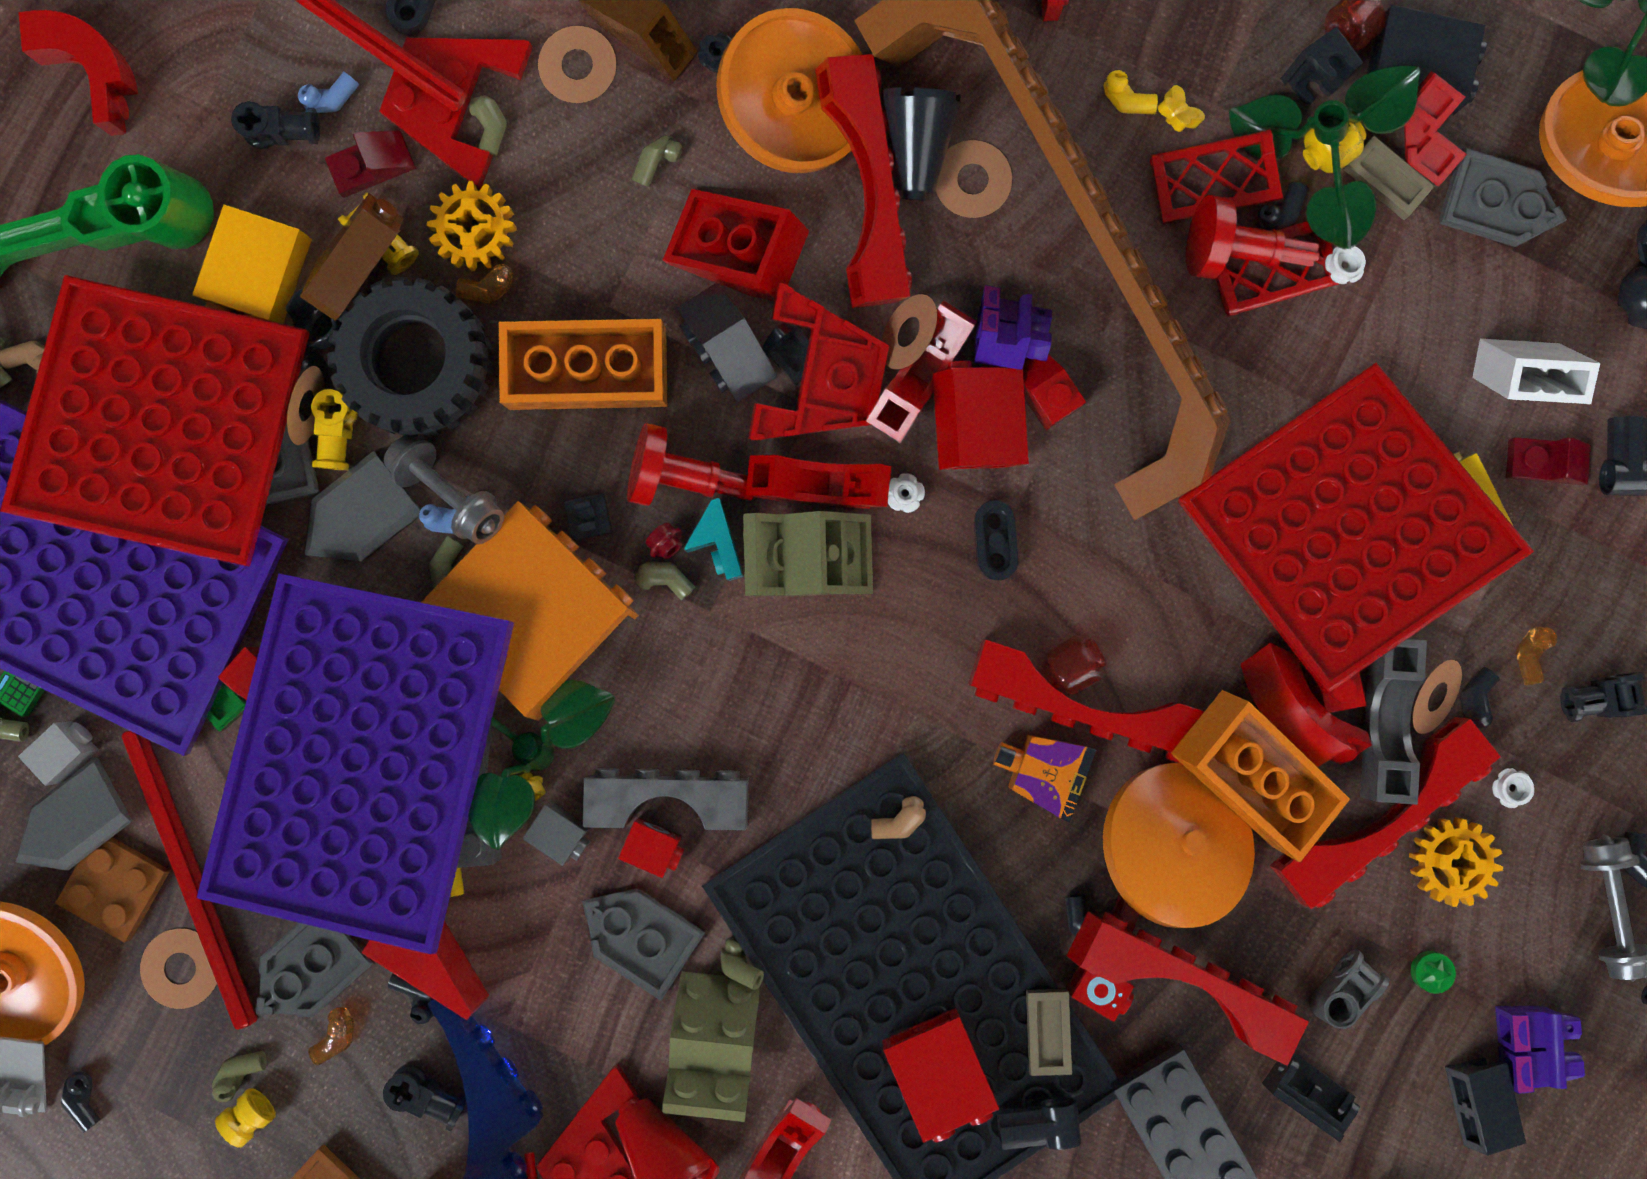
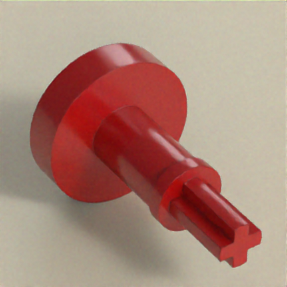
[1186,195,1320,279]
[627,423,753,506]

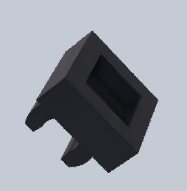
[564,493,613,541]

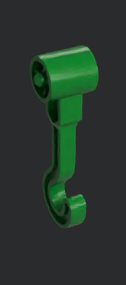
[0,154,214,277]

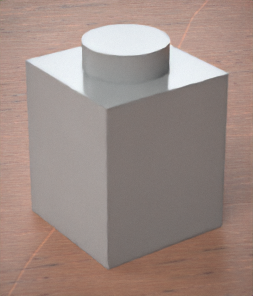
[18,721,99,786]

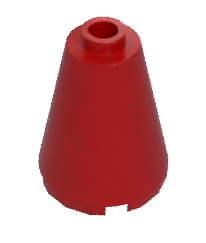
[615,1097,720,1179]

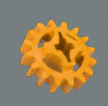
[427,181,517,271]
[1409,817,1503,907]

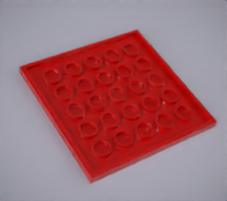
[0,275,310,567]
[1178,363,1534,695]

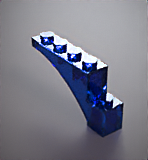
[428,999,544,1179]

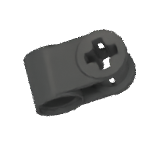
[1310,949,1390,1029]

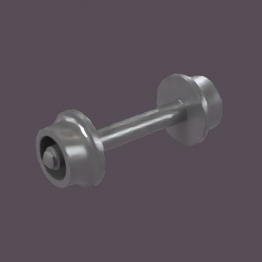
[384,435,504,544]
[1580,834,1647,982]

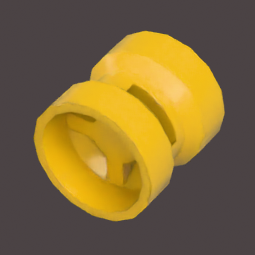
[215,1088,275,1148]

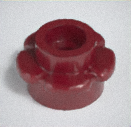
[645,523,682,559]

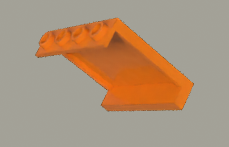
[421,501,639,721]

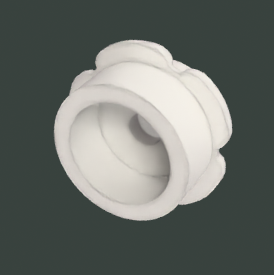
[1325,246,1366,284]
[888,473,925,513]
[1492,768,1534,808]

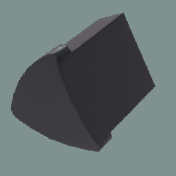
[762,323,809,386]

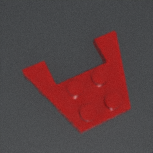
[379,38,533,189]
[748,283,889,440]
[536,1063,638,1179]

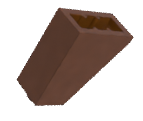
[578,0,698,82]
[300,193,404,321]

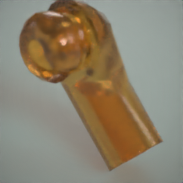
[456,264,514,303]
[1516,627,1557,685]
[308,1007,355,1066]

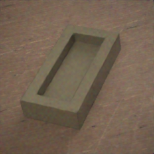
[1344,136,1435,220]
[1026,989,1072,1076]

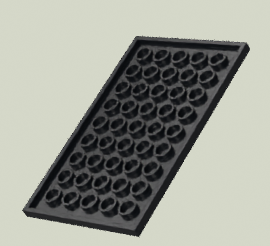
[702,752,1118,1179]

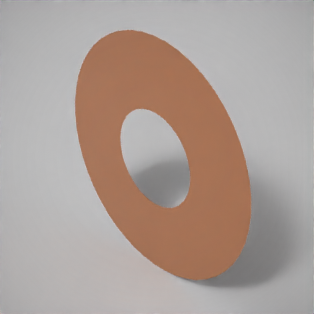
[538,26,616,103]
[935,140,1012,218]
[882,294,937,369]
[287,366,325,445]
[1413,660,1462,734]
[140,929,217,1009]

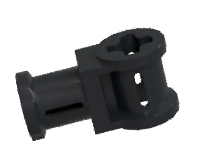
[231,101,320,150]
[1560,672,1647,722]
[383,1065,469,1132]

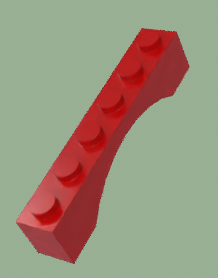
[815,54,912,308]
[968,640,1204,764]
[1270,717,1501,909]
[1066,911,1309,1066]

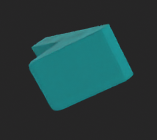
[684,498,744,581]

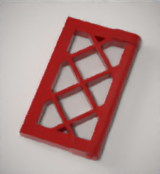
[1150,129,1283,224]
[1215,221,1339,317]

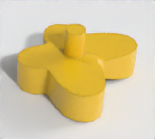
[1158,85,1205,132]

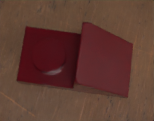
[325,130,416,198]
[1506,437,1591,485]

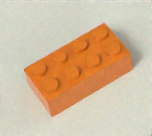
[499,319,667,410]
[1171,690,1350,862]

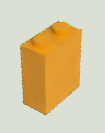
[192,204,312,324]

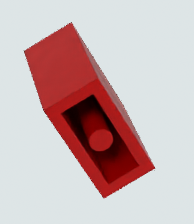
[933,361,1029,470]
[882,1008,999,1143]

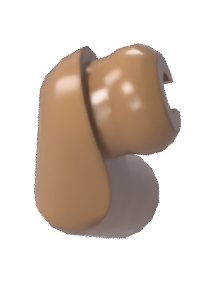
[0,340,45,373]
[871,796,926,839]

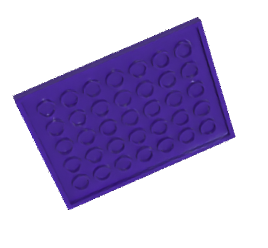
[0,400,289,756]
[197,574,514,954]

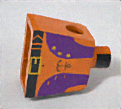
[993,735,1097,822]

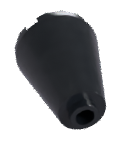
[881,88,961,201]

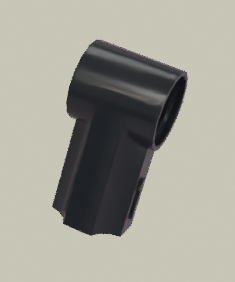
[1599,416,1647,496]
[997,1097,1081,1150]

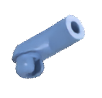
[298,71,359,113]
[419,495,470,534]

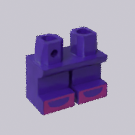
[974,285,1052,370]
[1495,1005,1585,1094]

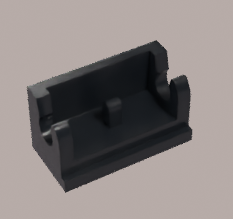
[1280,26,1363,105]
[1262,1053,1360,1142]
[1445,1058,1526,1156]

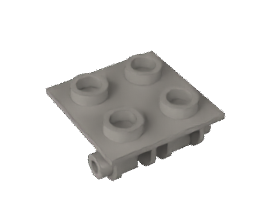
[0,1037,47,1117]

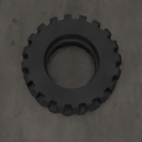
[327,277,493,438]

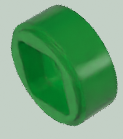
[1411,951,1456,994]

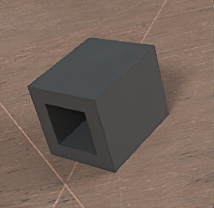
[522,801,591,866]

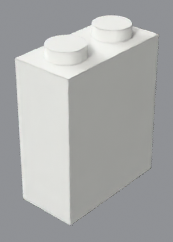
[1472,339,1600,404]

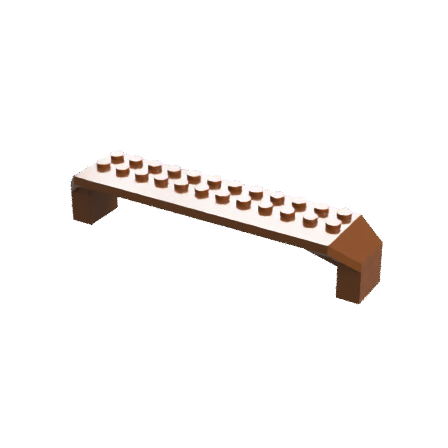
[854,0,1231,520]

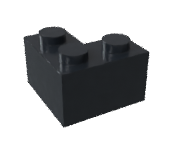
[677,282,778,402]

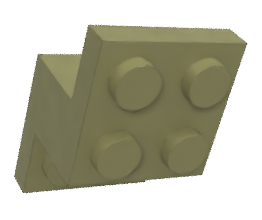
[743,511,873,596]
[662,971,761,1122]

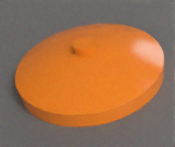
[716,8,863,173]
[1539,70,1647,207]
[1103,763,1255,928]
[0,902,85,1046]

